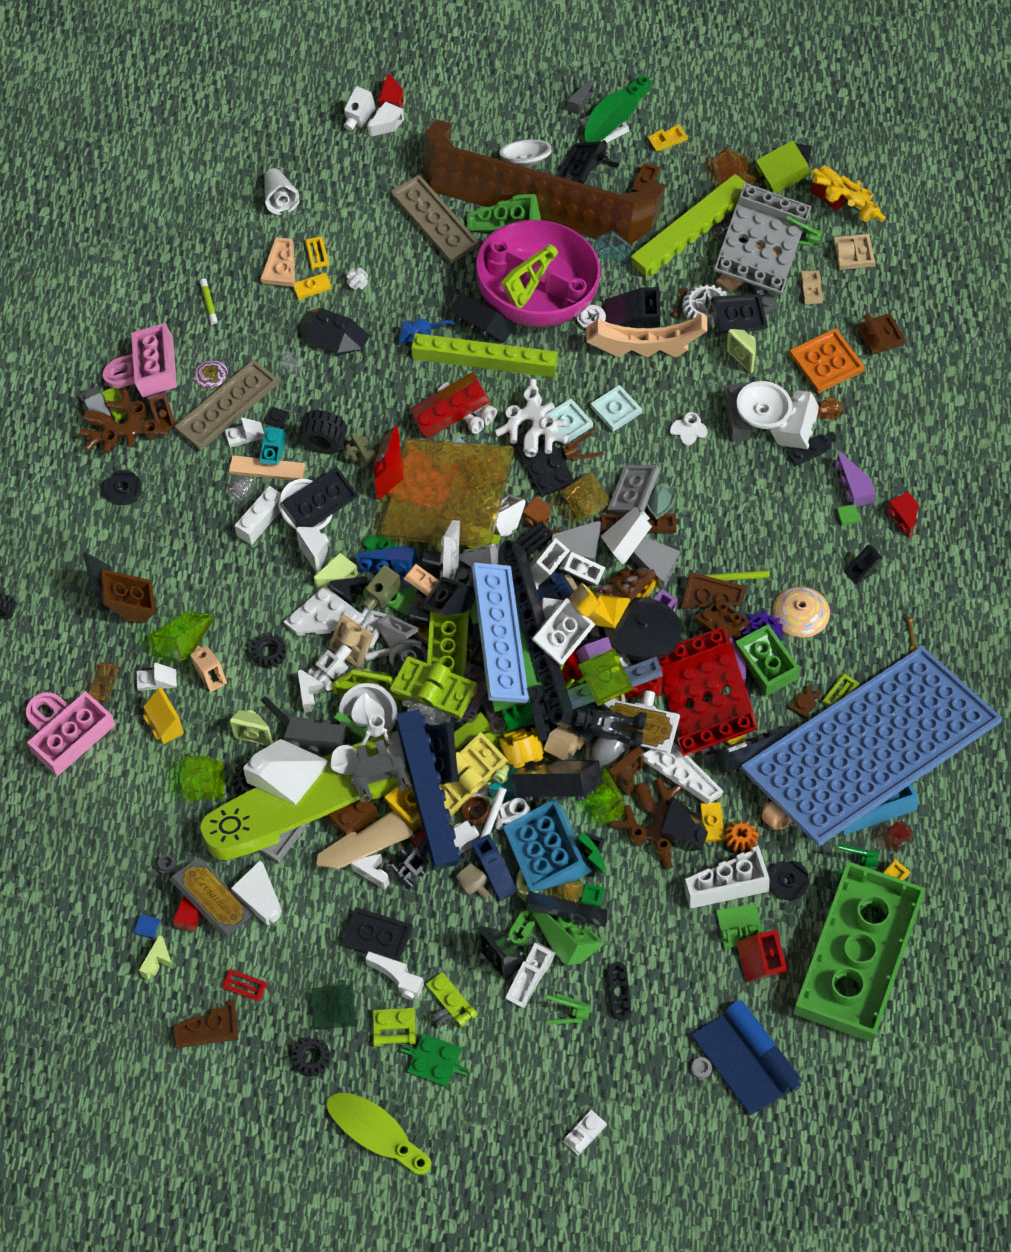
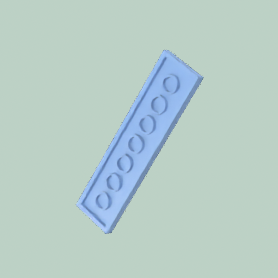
[472,563,529,703]

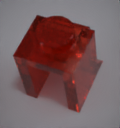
[883,820,914,853]

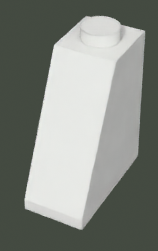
[601,507,652,564]
[231,861,282,925]

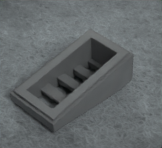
[567,79,594,115]

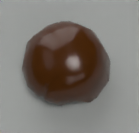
[461,796,491,826]

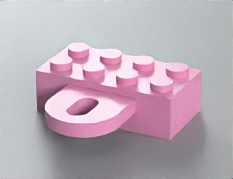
[103,323,177,397]
[26,691,115,777]

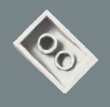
[532,598,595,666]

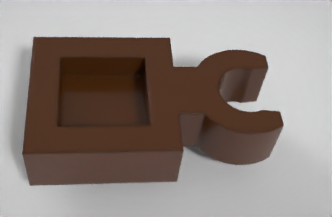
[789,684,821,719]

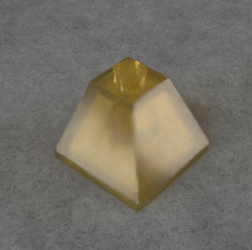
[562,471,611,522]

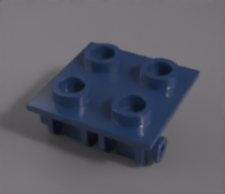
[537,572,574,601]

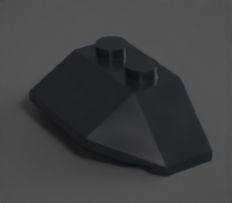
[298,308,370,355]

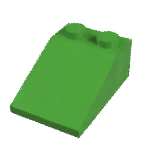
[735,624,800,697]

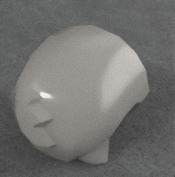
[590,735,630,774]

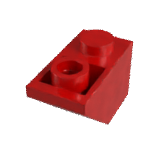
[377,74,404,108]
[887,491,919,537]

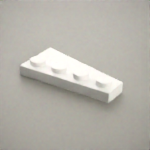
[644,742,724,804]

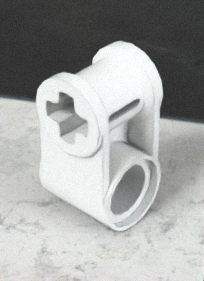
[495,798,531,830]

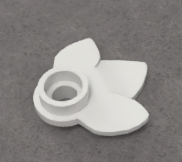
[670,412,707,446]

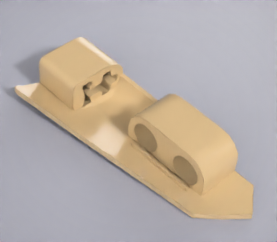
[317,810,413,869]

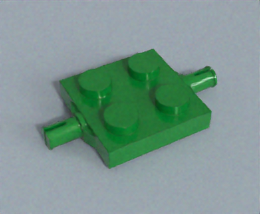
[401,1033,470,1088]

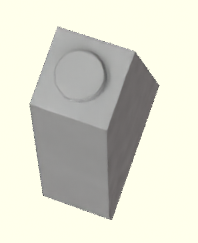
[548,522,601,563]
[630,537,680,589]

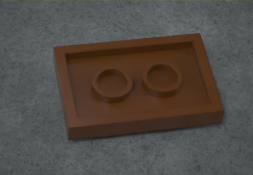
[598,568,656,602]

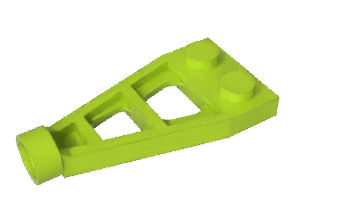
[501,244,558,308]

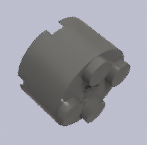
[389,639,428,678]

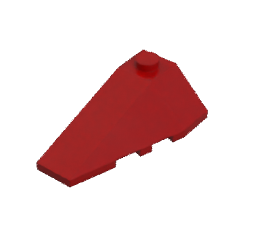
[373,425,404,500]

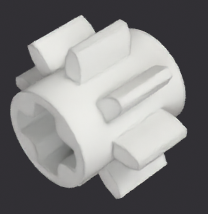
[346,268,368,290]

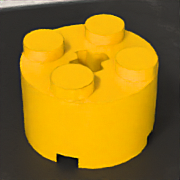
[499,728,544,768]

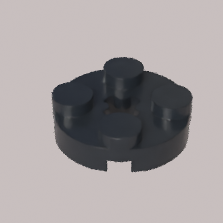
[104,470,142,505]
[769,860,809,901]

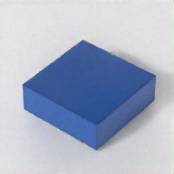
[134,914,160,939]

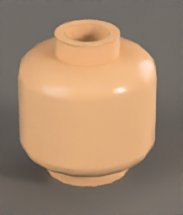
[762,801,791,830]

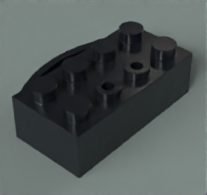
[511,760,603,801]

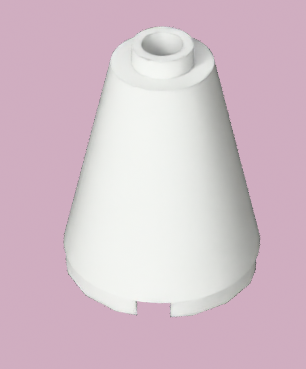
[264,168,299,215]

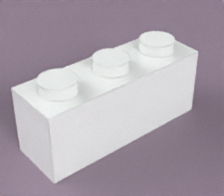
[235,486,281,545]

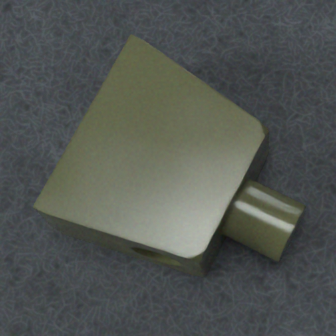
[362,565,402,611]

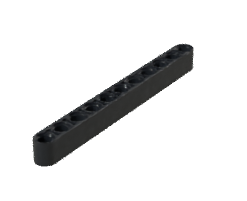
[500,540,575,728]

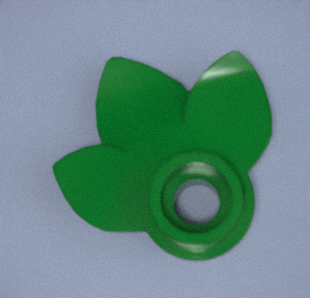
[362,532,395,552]

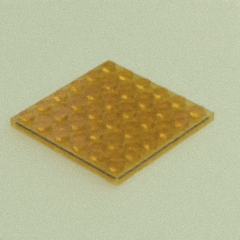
[381,438,514,547]

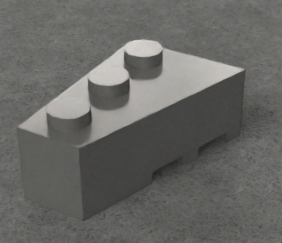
[723,381,757,442]

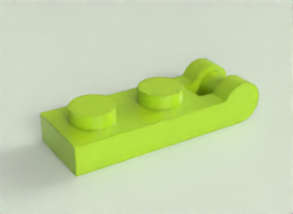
[426,972,478,1028]

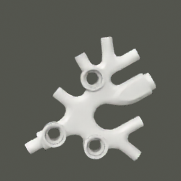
[495,379,568,457]

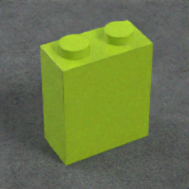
[756,140,811,193]

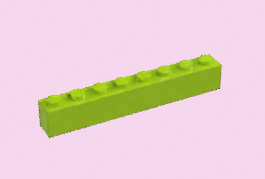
[631,174,746,278]
[412,333,558,378]

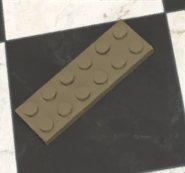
[391,175,480,263]
[174,359,279,451]

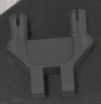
[351,739,411,802]

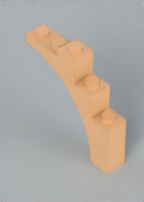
[586,313,707,357]

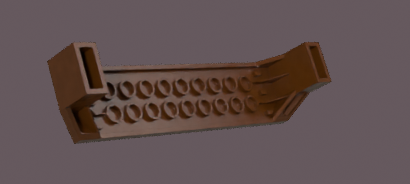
[422,119,666,248]

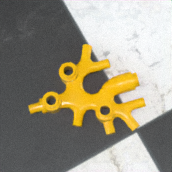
[812,165,886,222]

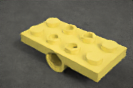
[440,732,509,816]

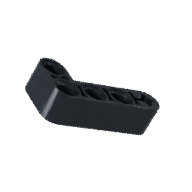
[409,550,443,625]

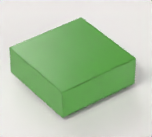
[837,504,860,526]

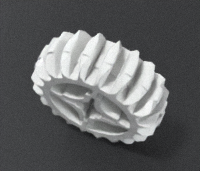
[682,284,727,329]

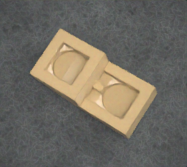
[801,270,823,304]

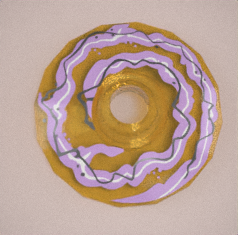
[193,360,229,390]

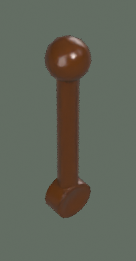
[671,288,687,318]

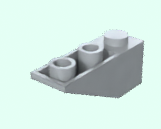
[459,544,504,567]

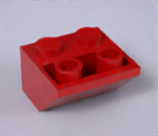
[737,930,787,982]

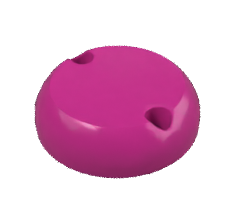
[476,220,600,328]

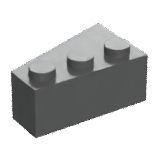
[284,717,349,756]

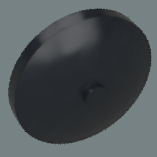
[603,597,682,662]

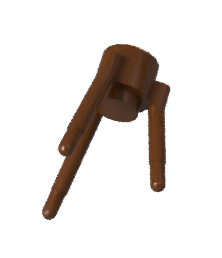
[561,429,604,462]

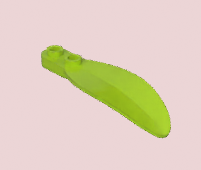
[327,1093,431,1175]

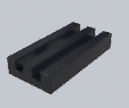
[515,521,553,558]

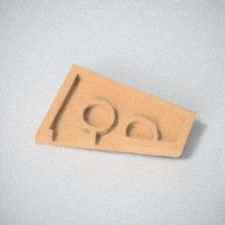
[261,237,295,287]

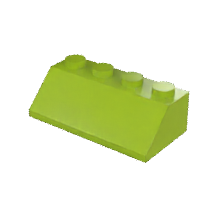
[427,611,469,678]

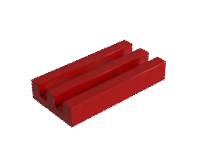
[222,969,268,1002]

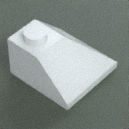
[479,494,526,537]
[296,527,329,573]

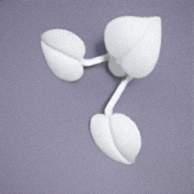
[331,693,405,775]

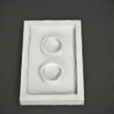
[440,520,460,580]

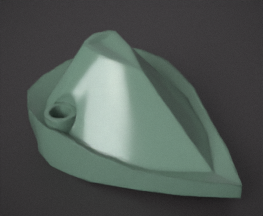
[646,485,675,519]

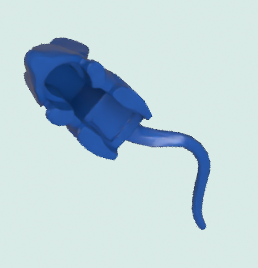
[399,318,461,344]

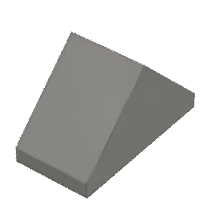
[376,614,418,648]

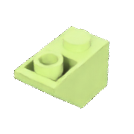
[314,553,358,588]

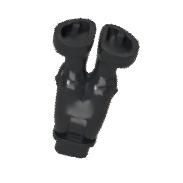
[575,709,647,749]

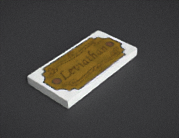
[595,698,680,753]

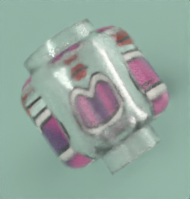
[228,476,256,503]

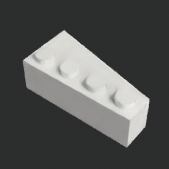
[685,845,770,909]

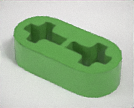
[509,910,537,946]

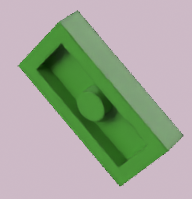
[333,711,370,743]

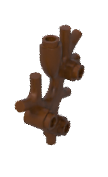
[79,389,169,454]
[612,778,687,869]

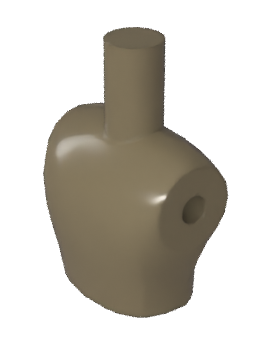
[456,863,491,900]

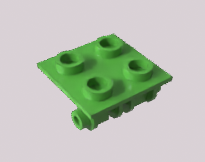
[716,904,764,948]

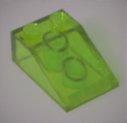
[148,611,215,661]

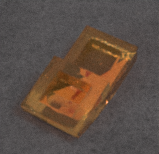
[89,662,121,702]

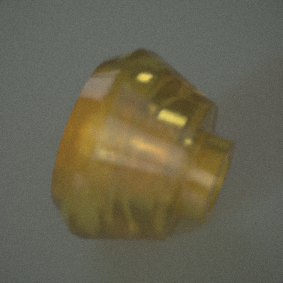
[556,880,584,902]

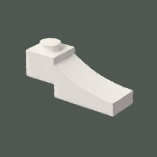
[506,943,555,1008]
[366,952,424,1000]

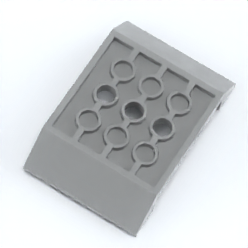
[714,183,812,295]

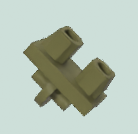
[343,433,377,470]

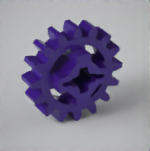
[742,611,784,641]

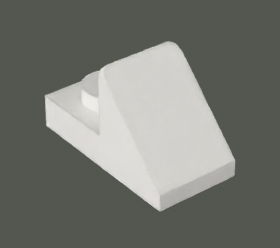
[225,418,264,447]
[137,663,177,691]
[298,670,325,713]
[351,854,389,890]

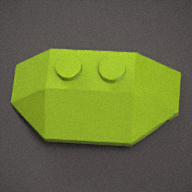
[332,669,409,707]

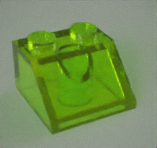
[578,648,633,706]
[182,755,224,802]
[584,768,624,826]

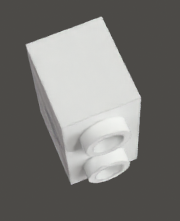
[559,552,605,585]

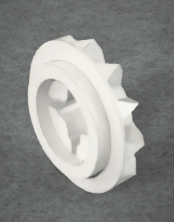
[577,305,606,329]

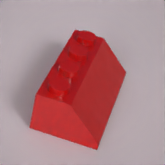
[411,371,491,438]

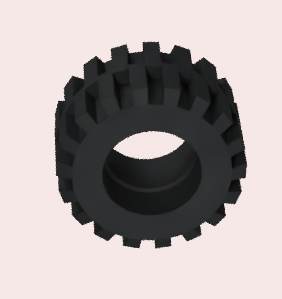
[297,410,348,454]

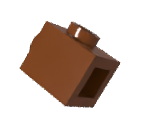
[523,496,551,528]

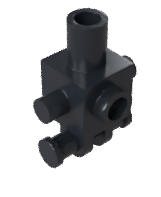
[386,839,429,890]

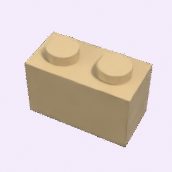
[544,725,585,760]

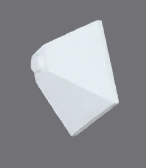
[243,739,329,805]

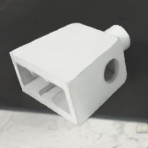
[344,86,376,131]

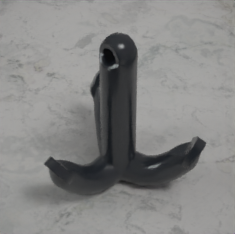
[594,140,619,168]

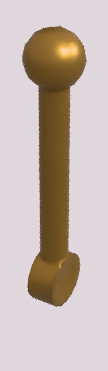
[906,617,918,652]

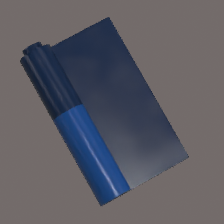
[691,1000,802,1116]

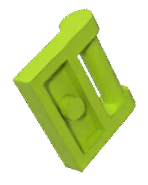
[373,1008,416,1047]

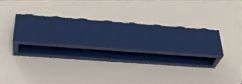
[395,709,461,871]

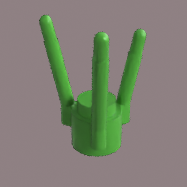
[785,216,823,247]
[545,993,591,1024]

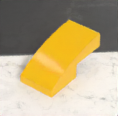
[648,124,688,151]

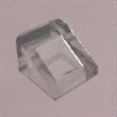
[280,351,304,376]

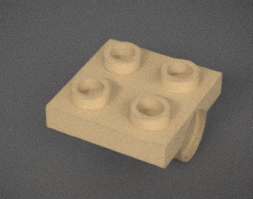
[834,234,875,270]
[328,615,375,668]

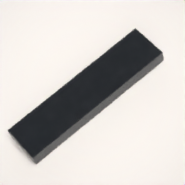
[526,891,607,927]

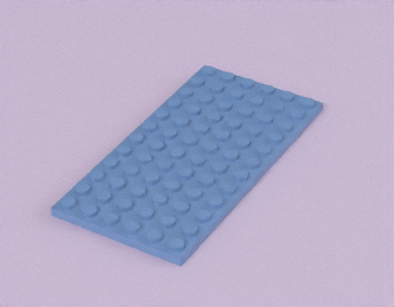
[741,646,1002,847]

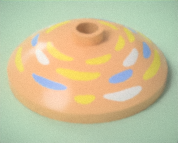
[772,587,830,638]

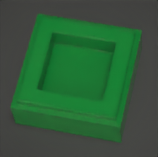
[580,883,604,908]

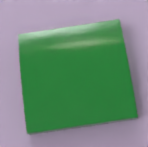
[578,832,607,876]

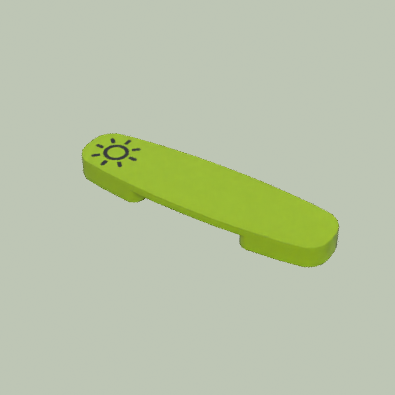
[200,731,409,860]

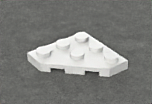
[283,586,364,636]

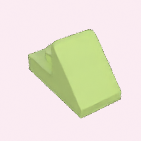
[139,935,173,980]

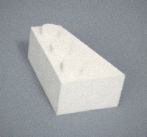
[770,390,819,449]

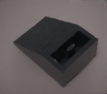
[605,287,661,328]

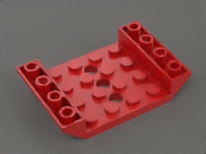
[658,626,758,757]

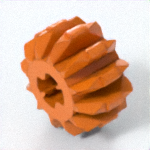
[724,819,759,853]

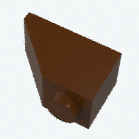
[146,391,176,430]

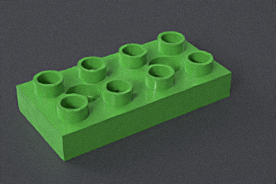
[794,861,926,1043]

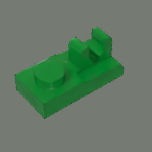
[502,702,544,732]

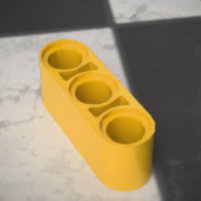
[569,583,601,618]

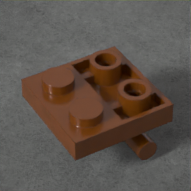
[857,313,906,355]
[694,600,749,640]
[608,746,644,796]

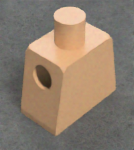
[190,646,227,692]

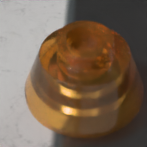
[819,397,845,419]

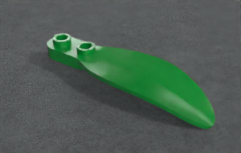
[584,76,652,142]

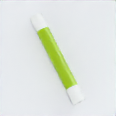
[200,279,218,325]

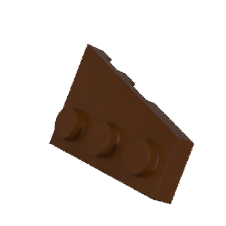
[681,572,746,609]
[174,999,239,1048]

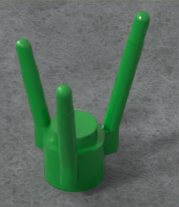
[835,844,879,874]

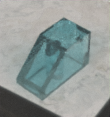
[595,231,637,264]

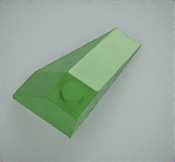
[467,194,541,233]
[525,896,604,965]

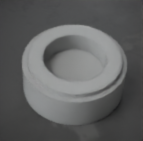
[691,1057,712,1079]

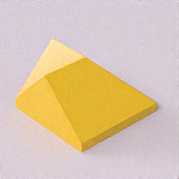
[588,593,630,628]

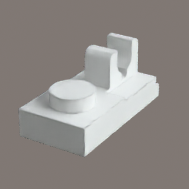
[563,1110,607,1156]

